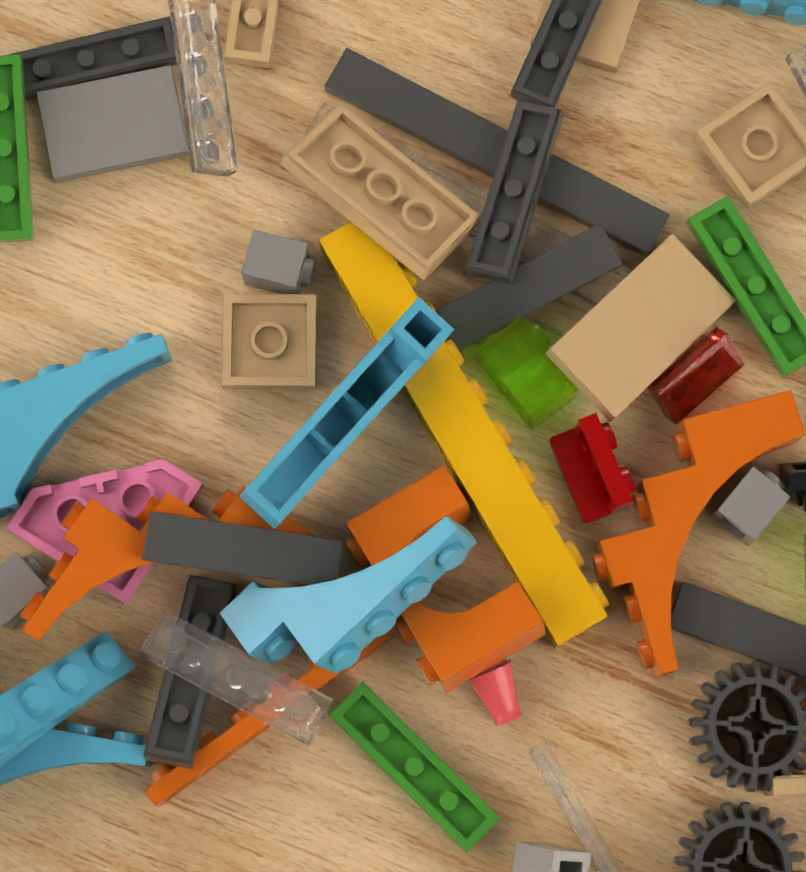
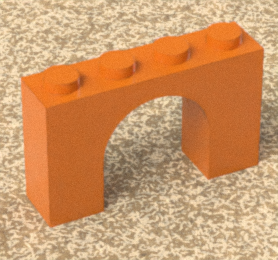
[345,465,546,694]

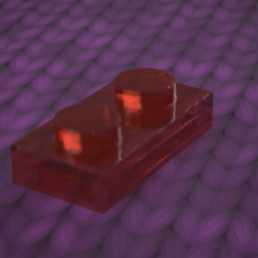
[647,327,745,425]

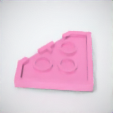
[6,459,204,605]

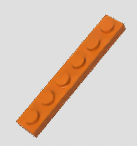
[144,630,394,806]

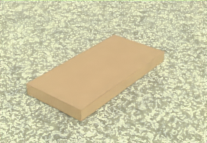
[280,104,481,280]
[545,233,736,422]

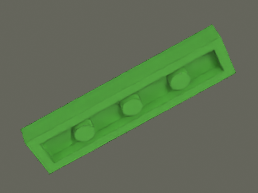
[0,54,34,243]
[686,196,806,378]
[329,681,500,853]

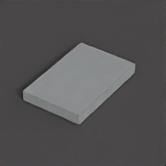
[36,65,190,183]

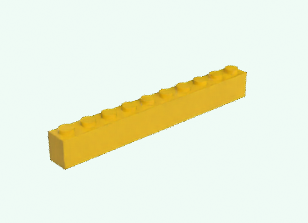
[319,222,609,649]

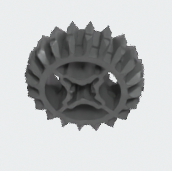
[687,661,806,792]
[673,802,805,872]

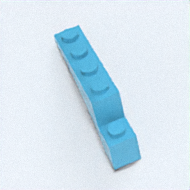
[238,297,455,529]
[0,332,172,518]
[220,516,477,674]
[0,630,136,768]
[0,722,151,786]

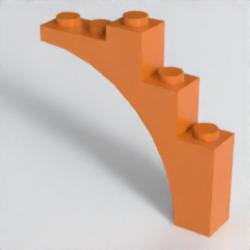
[591,390,805,678]
[20,485,316,641]

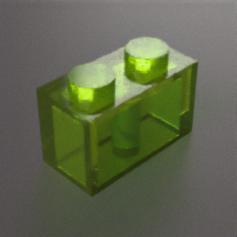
[475,315,579,430]

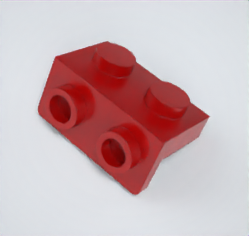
[549,413,636,524]

